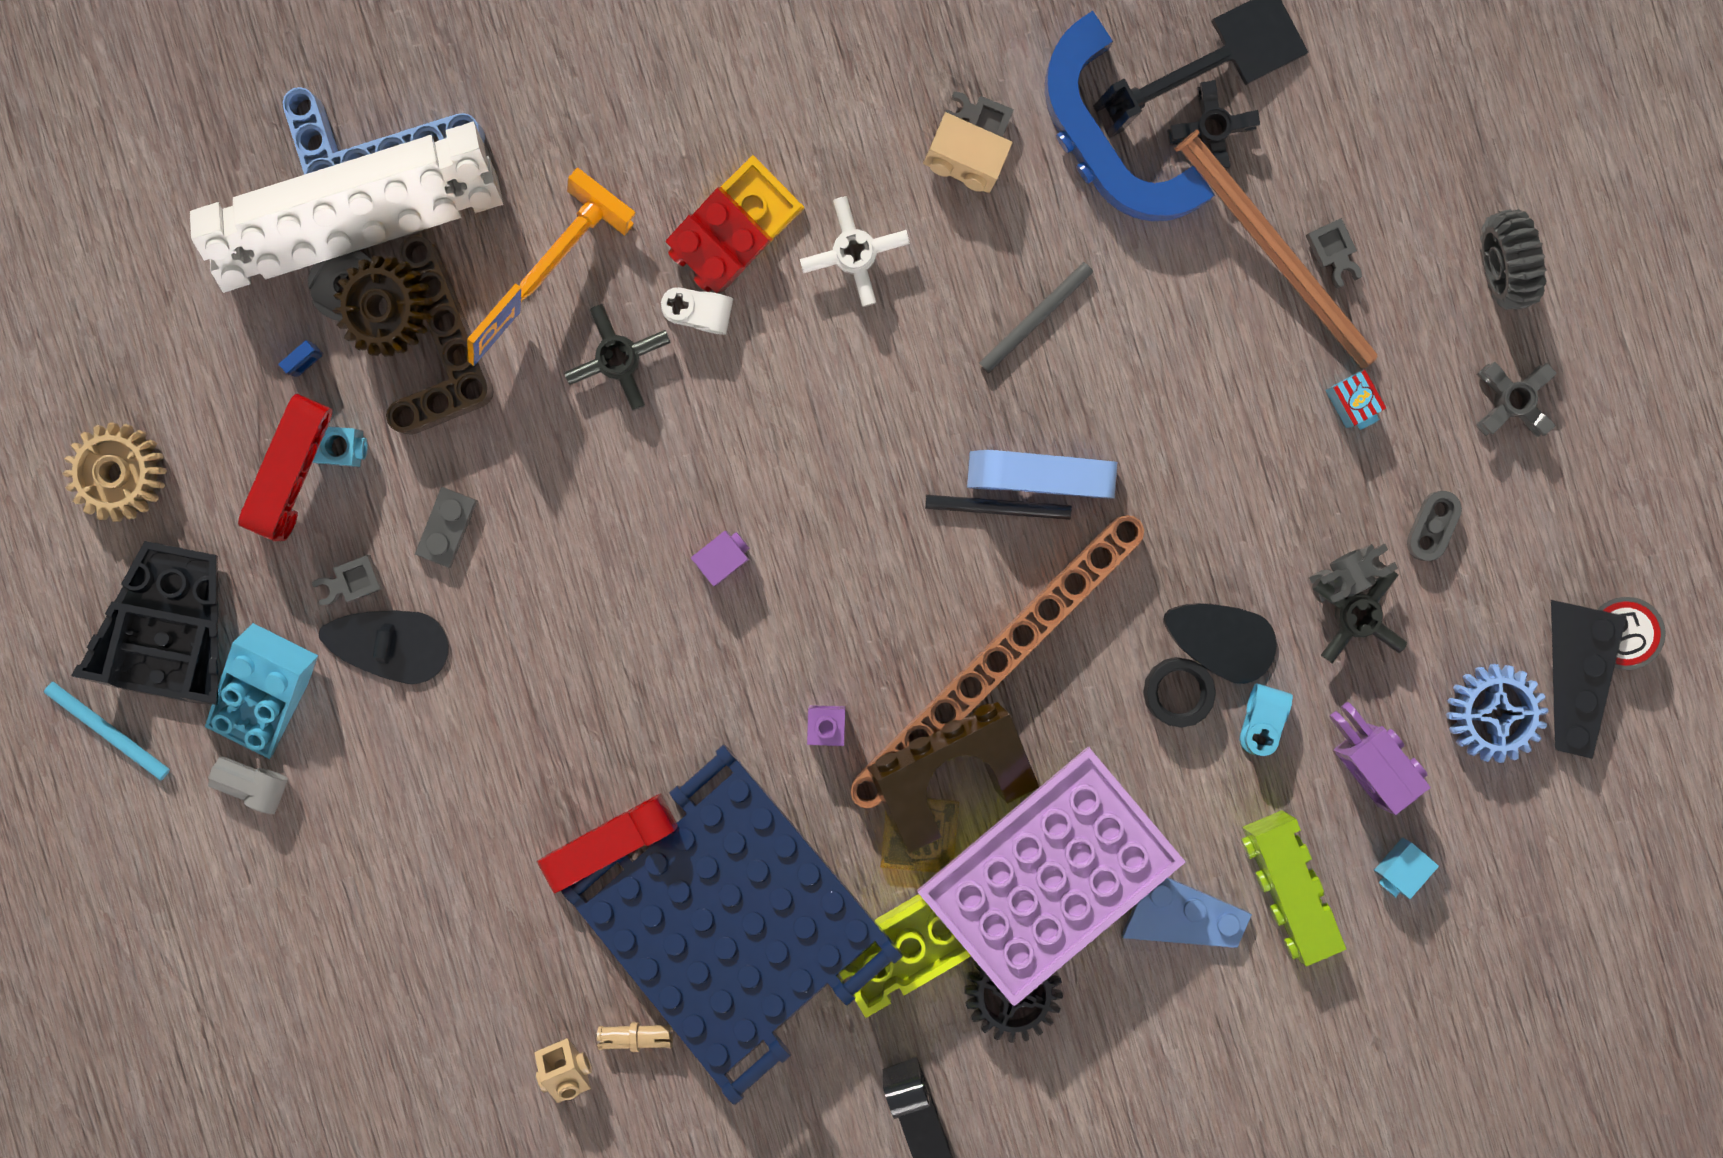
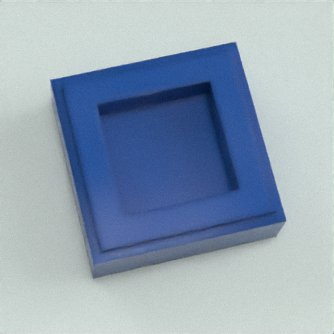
[278,340,323,377]

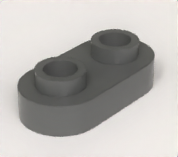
[1407,491,1462,561]

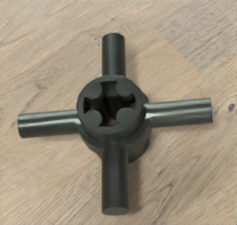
[564,304,671,411]
[1312,571,1407,664]

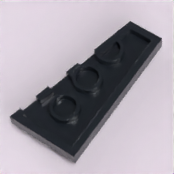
[1551,600,1627,759]

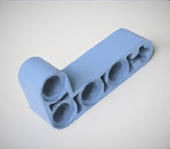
[967,450,1118,499]

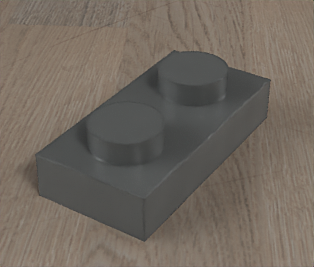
[415,487,478,568]

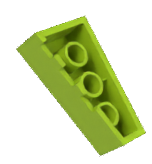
[1241,810,1347,967]

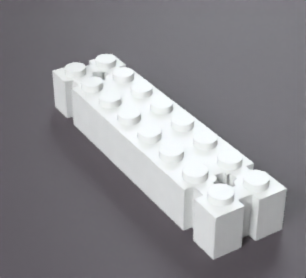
[190,121,503,293]

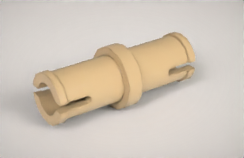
[597,1022,673,1052]

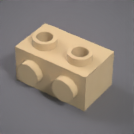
[923,112,1013,193]

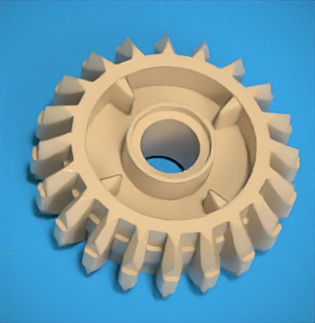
[62,423,167,522]

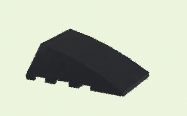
[71,541,218,705]

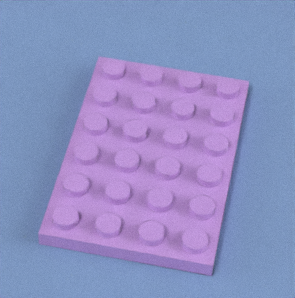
[917,747,1186,1006]

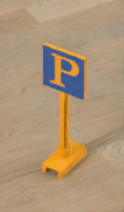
[467,167,636,366]

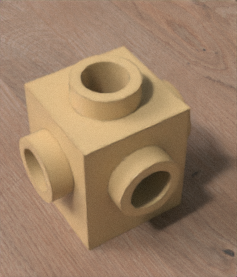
[534,1038,592,1103]

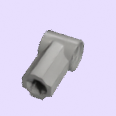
[208,756,288,814]

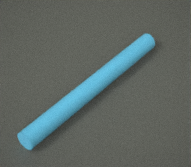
[44,682,170,781]

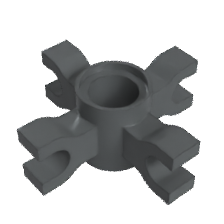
[1475,362,1557,437]
[1309,544,1398,603]

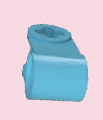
[1239,683,1293,756]

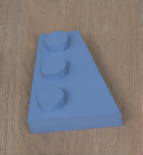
[1121,877,1252,948]

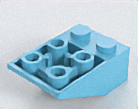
[205,623,318,759]

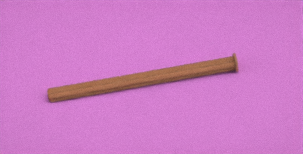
[1175,129,1378,369]

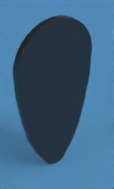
[1163,603,1277,684]
[319,610,449,684]

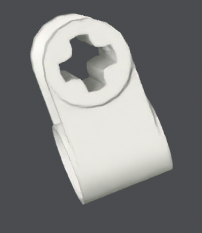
[661,287,733,335]

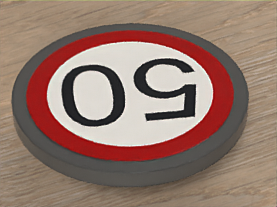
[1598,597,1666,670]

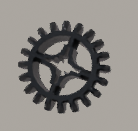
[964,961,1063,1043]

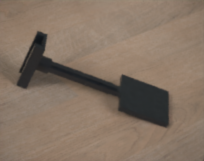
[1093,0,1309,138]

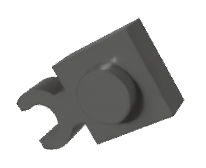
[946,92,1014,137]
[1306,218,1362,289]
[311,555,383,605]

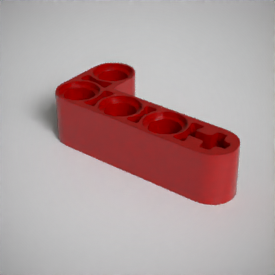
[238,394,332,541]
[536,793,678,893]

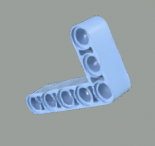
[283,87,485,175]

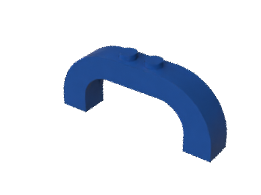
[1044,11,1215,221]

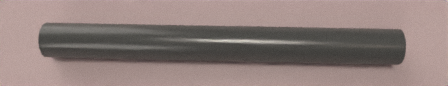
[979,262,1093,374]

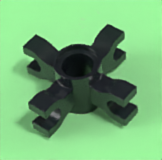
[1167,80,1261,170]

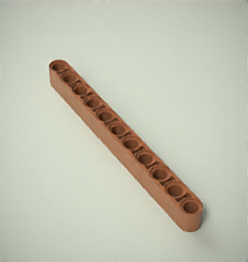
[851,515,1144,809]

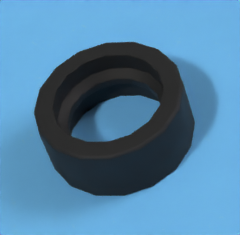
[1143,657,1216,728]

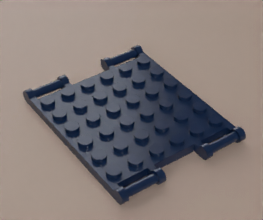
[561,744,903,1105]

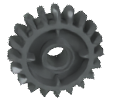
[1480,209,1547,310]

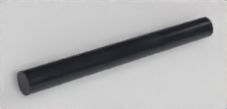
[925,494,1072,520]

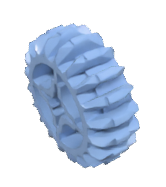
[1446,664,1549,763]

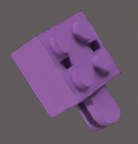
[1329,702,1431,815]

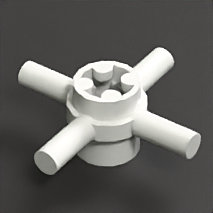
[800,196,910,307]

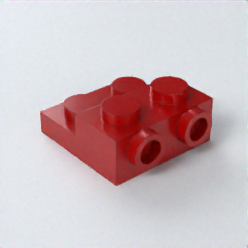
[665,187,772,293]

